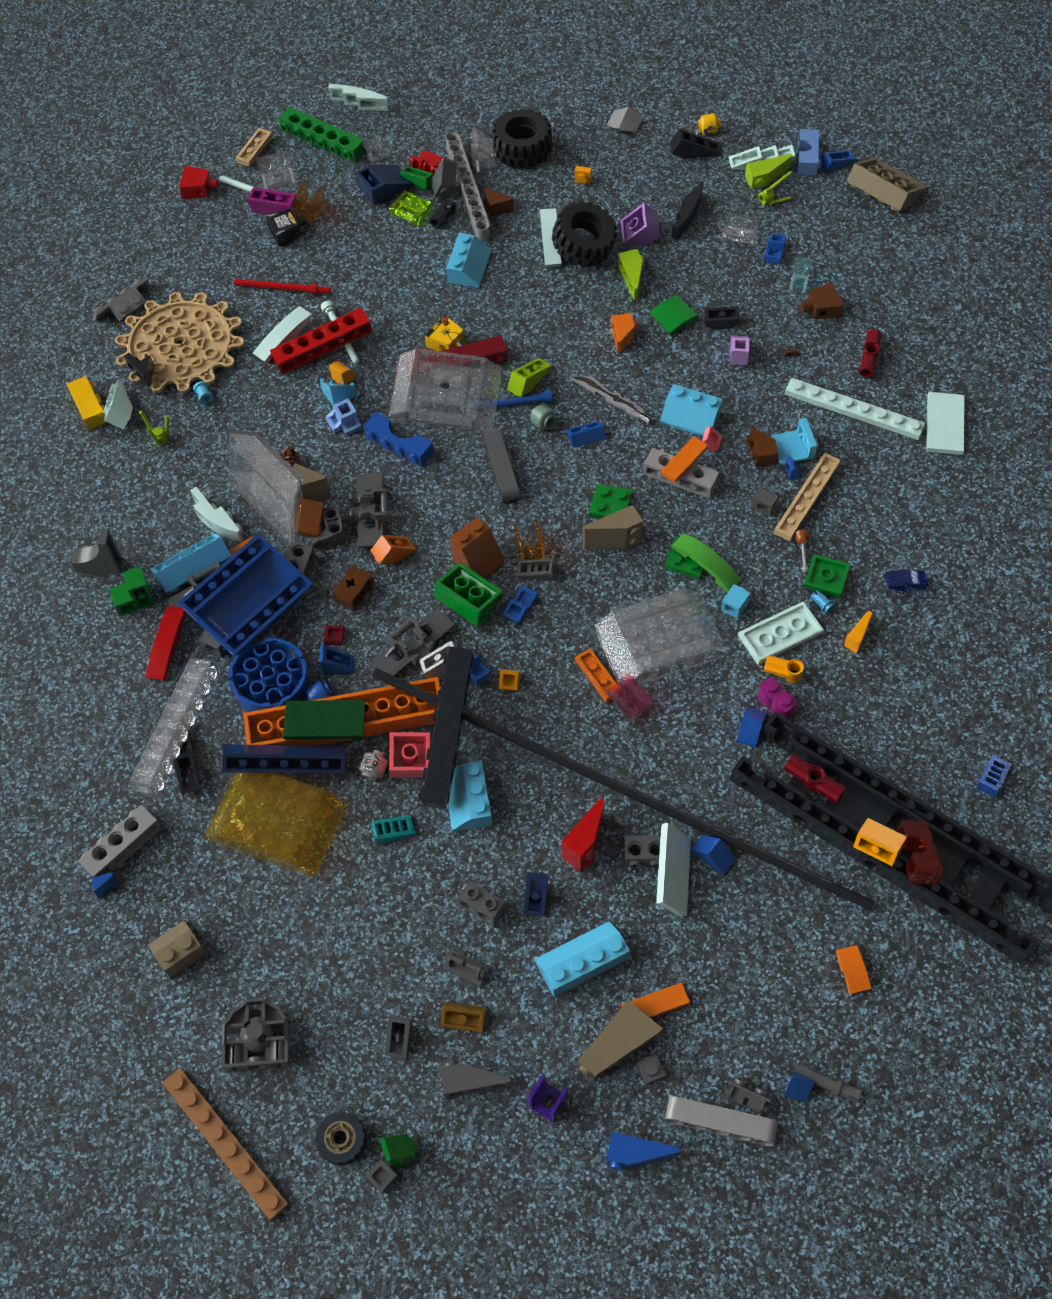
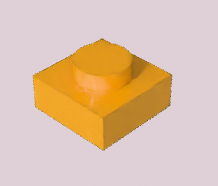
[575,166,592,185]

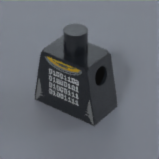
[265,210,307,247]

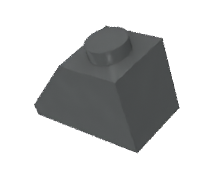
[430,158,457,198]

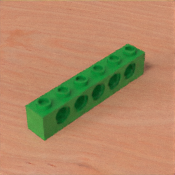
[279,107,366,163]

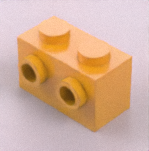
[853,818,907,866]

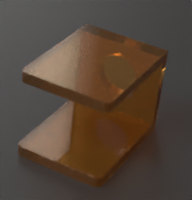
[293,183,325,221]
[513,519,545,560]

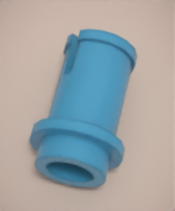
[811,590,835,613]

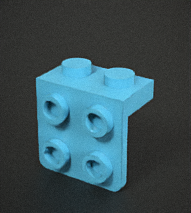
[771,418,819,465]

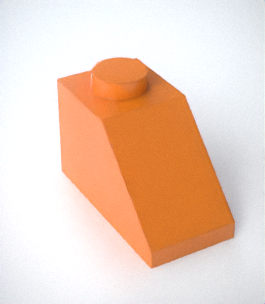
[611,313,637,353]
[371,535,416,564]

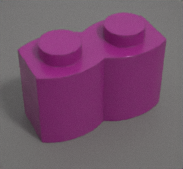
[757,677,797,719]

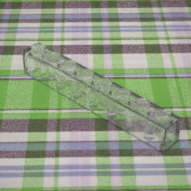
[128,657,217,798]

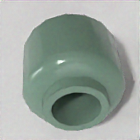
[530,404,556,430]

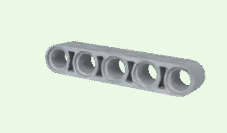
[665,1096,778,1146]

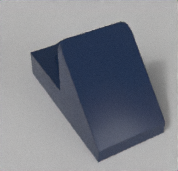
[524,872,549,916]

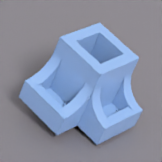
[326,398,361,436]

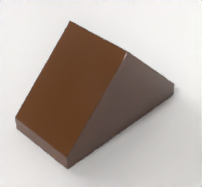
[484,187,514,217]

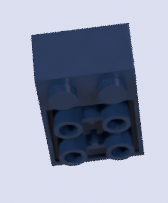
[355,165,414,205]

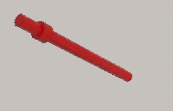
[234,279,331,294]

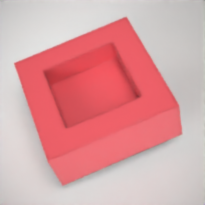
[702,426,722,452]

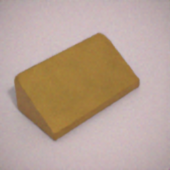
[440,1002,487,1033]

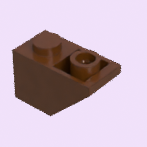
[747,427,779,467]

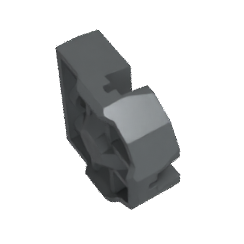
[221,999,290,1073]

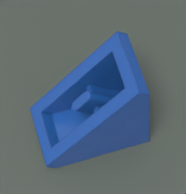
[320,644,354,675]
[736,707,766,747]
[690,835,736,876]

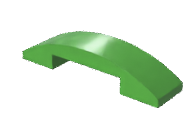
[672,533,741,593]

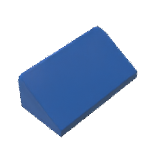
[566,421,606,447]

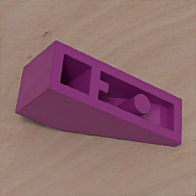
[247,187,297,215]

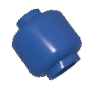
[305,681,335,701]

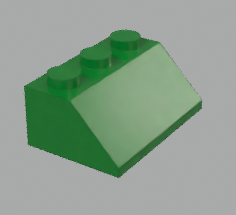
[434,562,503,627]

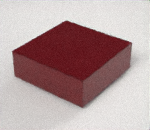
[323,625,345,645]

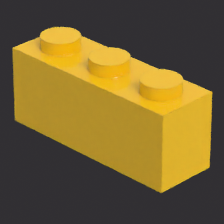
[67,376,108,430]

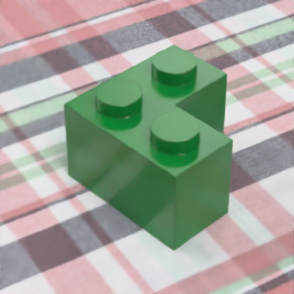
[109,567,155,616]

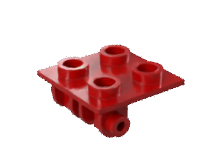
[409,150,446,174]

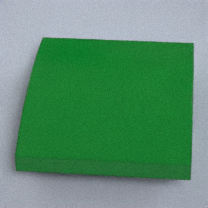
[649,295,698,336]

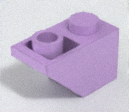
[730,336,749,365]

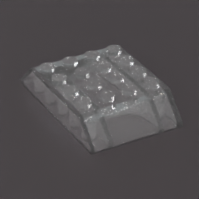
[229,430,302,546]
[594,588,729,690]

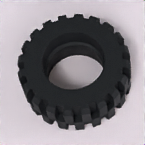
[492,108,552,168]
[552,201,617,267]

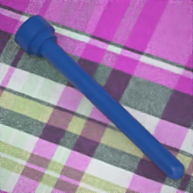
[470,389,553,411]

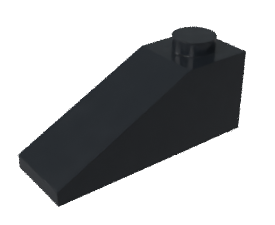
[670,129,721,158]

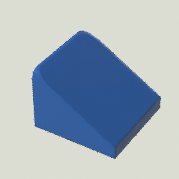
[785,455,803,481]
[91,872,118,898]
[784,1071,815,1102]

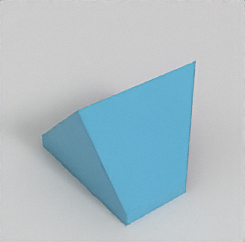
[320,378,356,405]

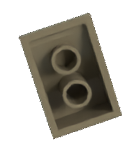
[583,505,643,550]

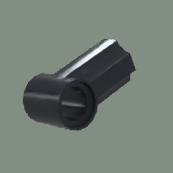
[428,197,456,229]

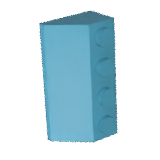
[151,533,231,593]
[534,922,630,997]

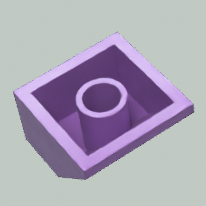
[620,203,660,246]

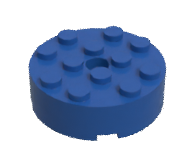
[229,638,310,712]

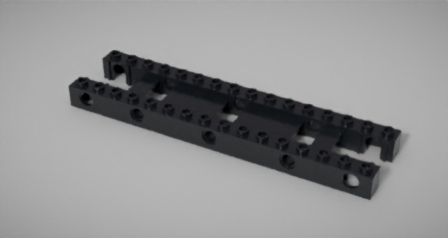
[730,711,1052,965]

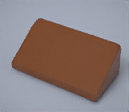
[297,499,324,537]

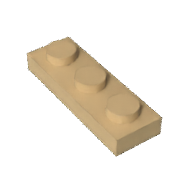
[235,128,273,167]

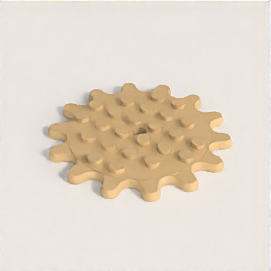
[115,292,244,393]

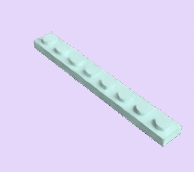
[785,378,925,440]

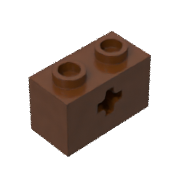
[332,565,374,612]

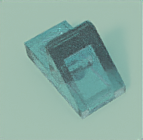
[789,256,813,293]

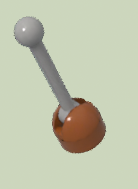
[794,530,810,573]

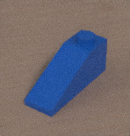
[606,1132,680,1171]

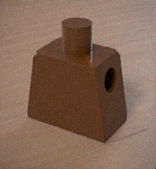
[800,282,844,320]

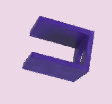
[528,1074,569,1122]

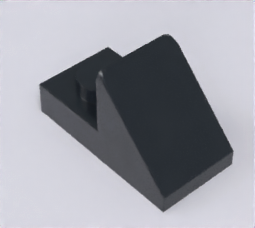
[124,353,154,387]

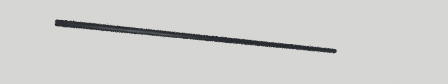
[373,668,874,911]

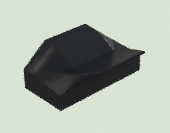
[704,306,740,330]

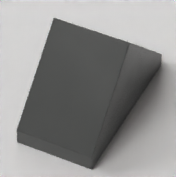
[385,1015,414,1059]

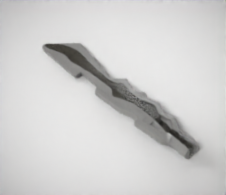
[573,376,653,424]

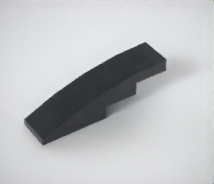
[671,183,704,240]
[168,719,201,795]

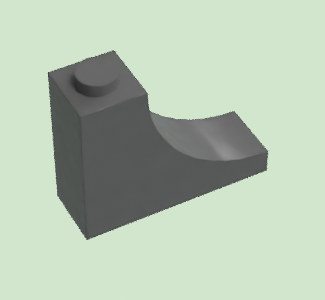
[70,528,123,575]

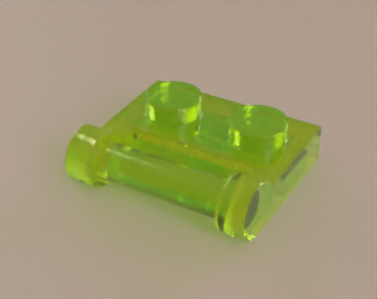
[389,191,431,226]

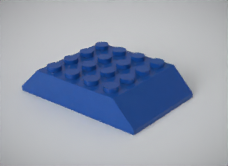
[178,533,313,656]

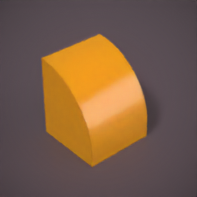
[329,361,356,385]

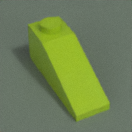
[745,153,793,189]
[618,249,644,300]
[507,358,552,397]

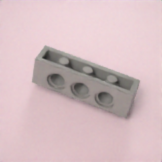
[643,448,719,499]
[78,805,162,877]

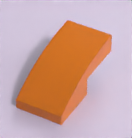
[836,945,872,994]

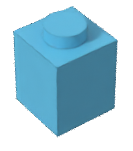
[721,584,750,619]

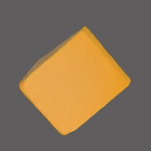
[499,669,520,691]

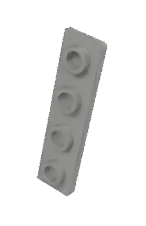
[93,276,148,321]

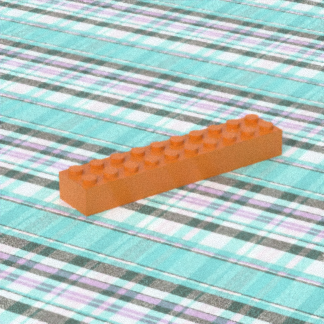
[243,677,440,746]

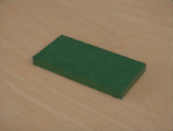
[283,700,366,740]

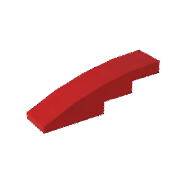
[145,606,186,681]

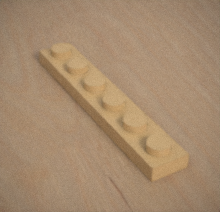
[774,453,841,541]

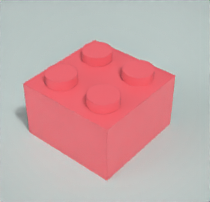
[389,732,430,778]

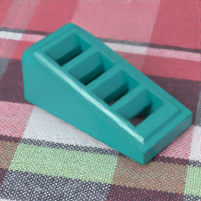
[370,815,416,845]

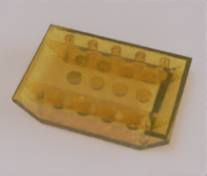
[203,773,347,877]

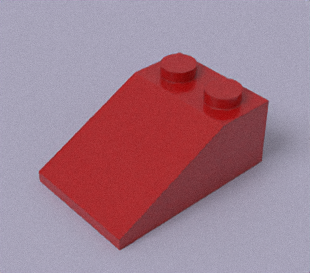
[561,798,605,872]

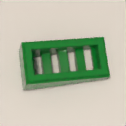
[399,166,434,190]

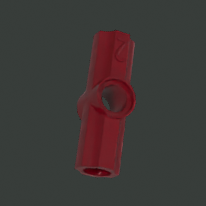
[859,329,882,378]
[784,754,846,803]

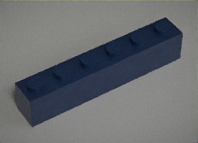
[222,744,346,774]

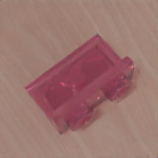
[606,673,654,722]

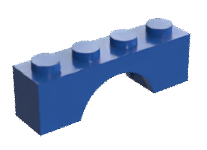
[364,412,434,467]

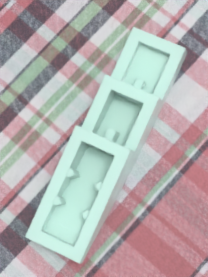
[328,84,389,111]
[729,145,796,170]
[540,208,562,267]
[253,306,313,364]

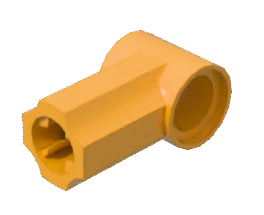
[764,655,804,684]

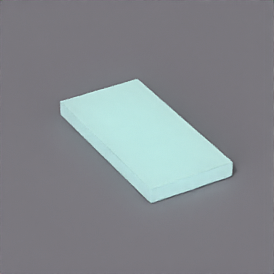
[926,392,964,455]
[738,601,824,665]
[656,823,691,917]

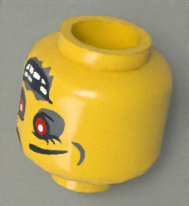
[698,113,721,136]

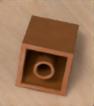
[450,517,505,579]

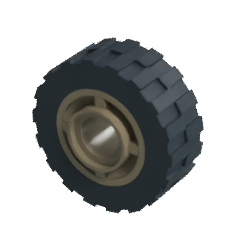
[315,1112,367,1166]

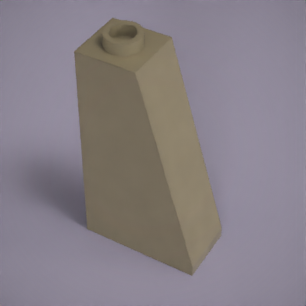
[577,1000,663,1079]

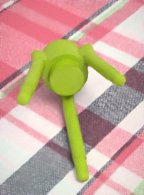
[758,171,792,206]
[139,411,170,446]

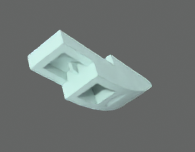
[190,487,243,542]

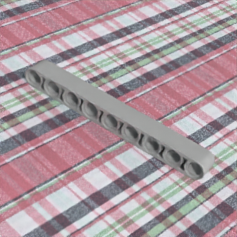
[445,132,490,242]

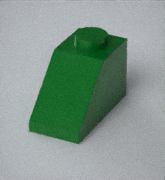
[379,1133,419,1170]

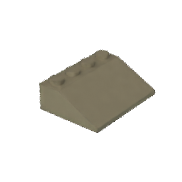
[847,158,928,212]

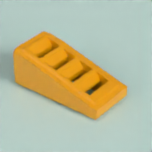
[844,611,872,653]

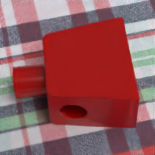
[179,166,219,199]

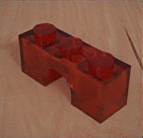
[896,820,943,885]

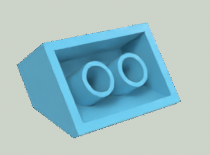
[446,233,491,288]
[660,384,723,436]
[448,761,492,832]

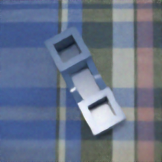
[797,129,822,176]

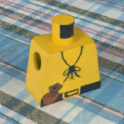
[425,315,468,351]

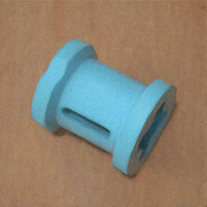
[193,381,214,404]

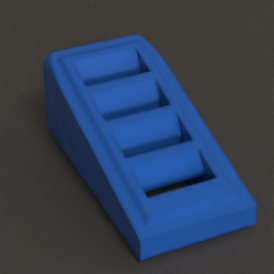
[821,150,857,172]
[976,755,1011,797]

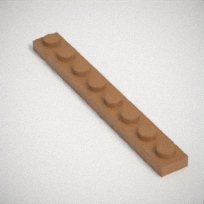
[163,1068,289,1221]

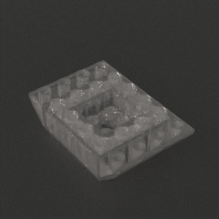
[388,348,502,431]

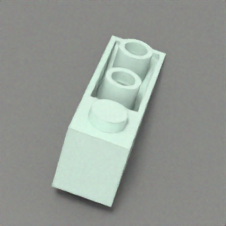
[103,379,133,429]

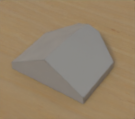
[607,107,643,134]

